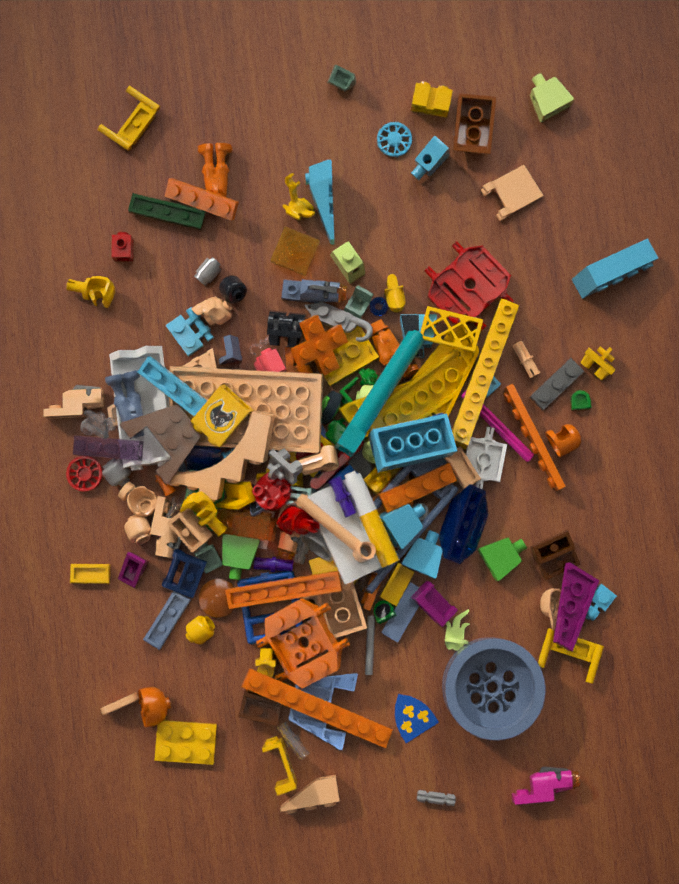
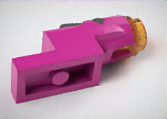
[512,766,580,805]

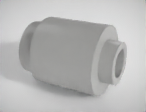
[194,257,221,286]

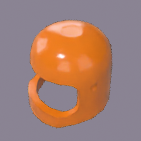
[545,424,581,457]

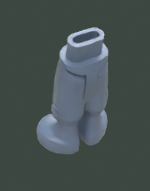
[105,370,144,438]

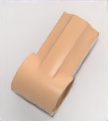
[299,445,339,475]

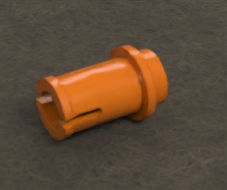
[155,474,177,496]

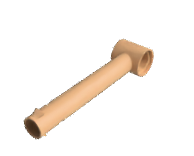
[295,493,376,562]

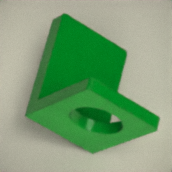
[339,377,359,404]

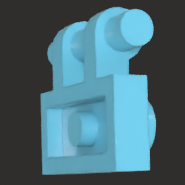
[166,307,214,357]

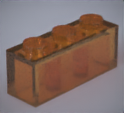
[216,508,278,542]

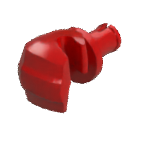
[276,506,320,535]

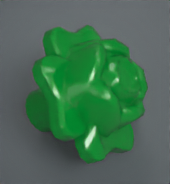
[359,368,378,386]

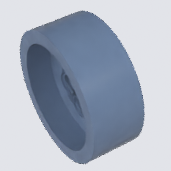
[442,637,545,740]

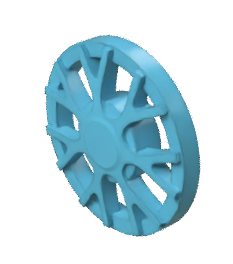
[377,122,412,157]

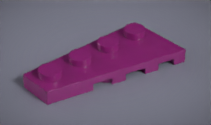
[553,563,599,651]

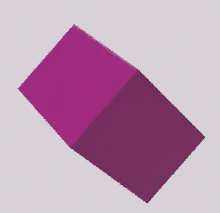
[118,552,149,588]

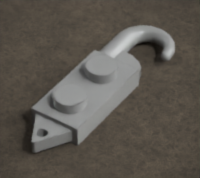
[305,301,373,342]

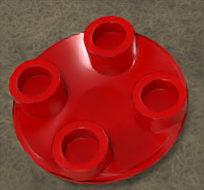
[252,471,291,510]

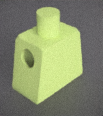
[530,73,574,122]
[330,241,365,284]

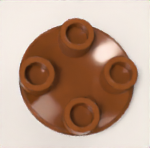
[199,579,235,618]

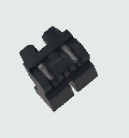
[267,310,307,348]

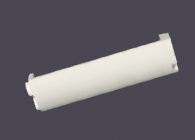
[109,346,171,471]

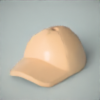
[540,588,561,631]

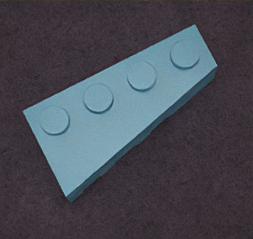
[572,238,658,299]

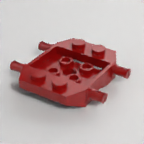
[424,241,514,331]

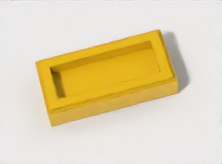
[70,564,111,584]

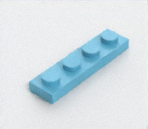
[138,356,207,416]

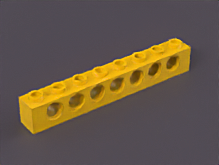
[452,299,519,449]

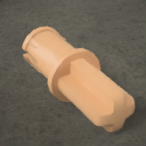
[513,341,541,378]

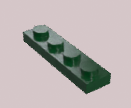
[128,193,206,230]

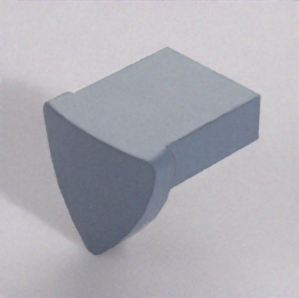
[218,335,242,365]

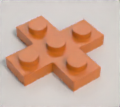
[290,315,348,376]

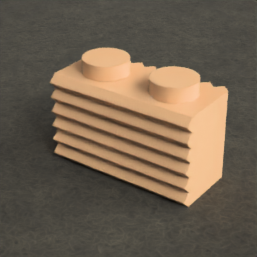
[167,508,213,552]

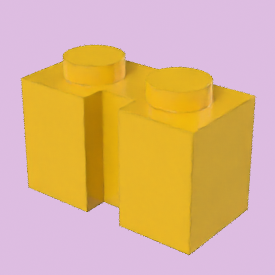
[411,82,453,118]

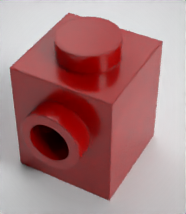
[111,232,134,262]

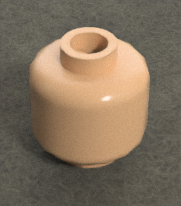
[124,515,152,545]

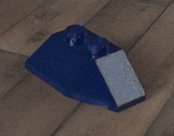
[439,484,489,564]

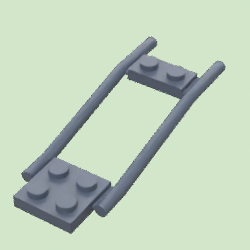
[329,458,458,594]

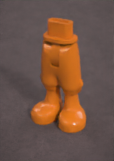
[198,143,233,197]
[371,319,419,382]

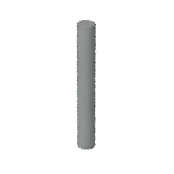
[365,616,375,675]

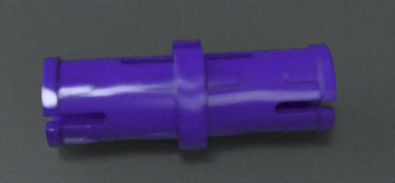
[329,477,357,518]
[254,557,293,572]

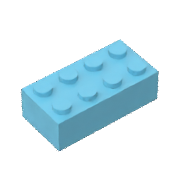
[368,414,457,472]

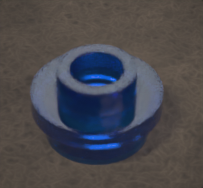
[369,297,388,316]

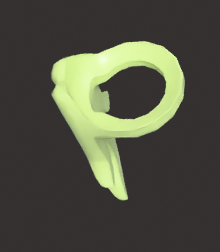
[445,610,470,651]

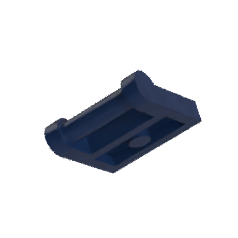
[162,549,207,598]

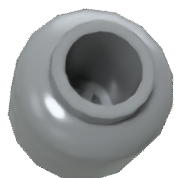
[102,458,131,487]

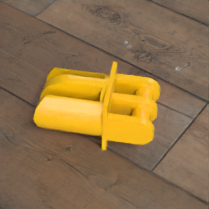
[384,274,406,312]

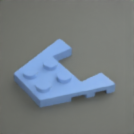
[288,673,358,750]

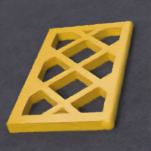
[420,306,483,353]

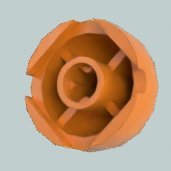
[138,687,171,727]

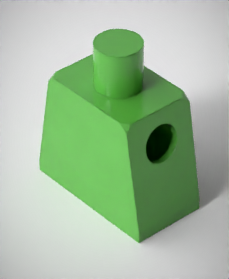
[222,534,261,580]
[477,538,527,581]

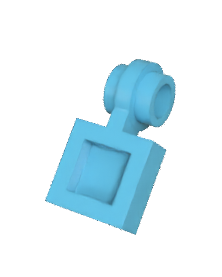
[585,584,617,621]

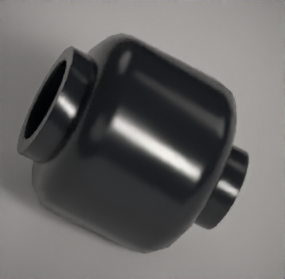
[219,275,247,304]

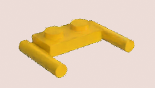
[98,86,161,151]
[538,628,604,684]

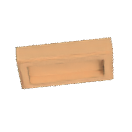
[444,446,481,490]

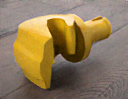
[66,276,115,308]
[180,491,227,536]

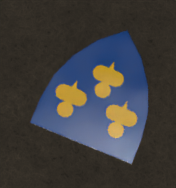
[395,694,439,743]

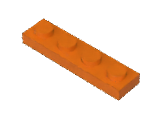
[164,178,239,221]
[378,463,457,513]

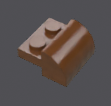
[531,530,581,580]
[238,689,282,726]

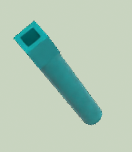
[334,330,424,457]

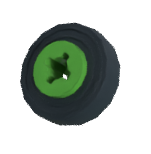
[321,390,342,425]

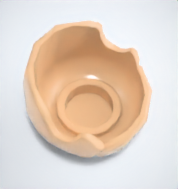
[127,486,157,517]

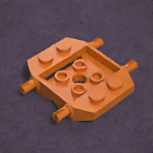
[256,598,350,689]

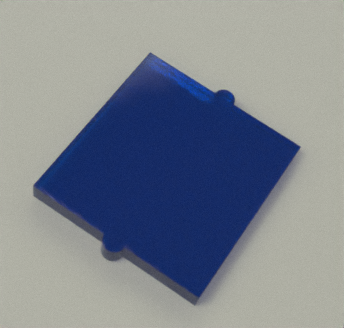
[185,446,222,471]

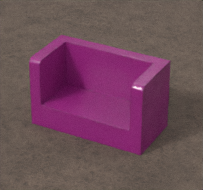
[411,580,458,627]

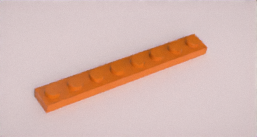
[241,669,393,748]

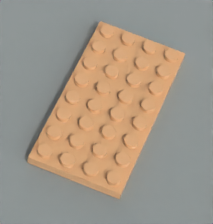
[169,366,323,453]

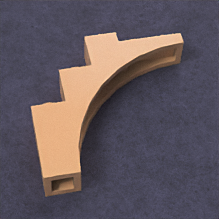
[169,411,275,502]

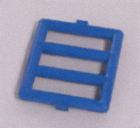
[237,571,303,645]

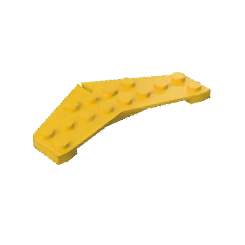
[339,322,479,437]

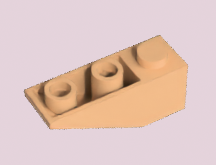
[280,775,340,814]

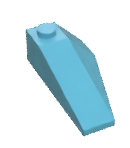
[305,160,334,244]

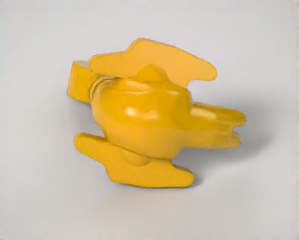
[283,173,315,220]

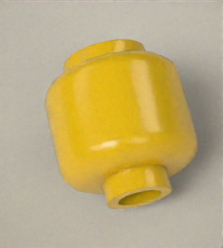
[186,616,215,645]

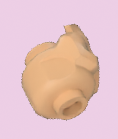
[191,296,232,326]

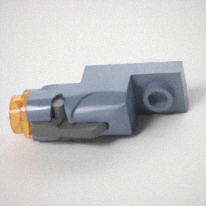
[282,279,347,303]

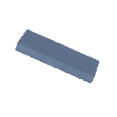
[381,582,420,642]
[143,591,191,650]

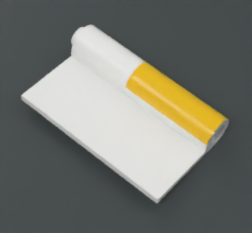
[308,471,399,585]

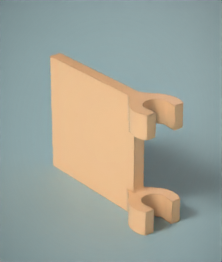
[481,165,543,221]

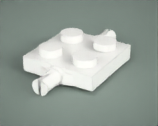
[466,427,507,492]

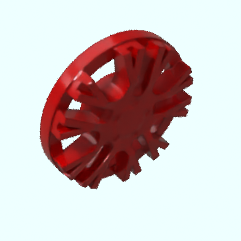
[66,456,103,492]

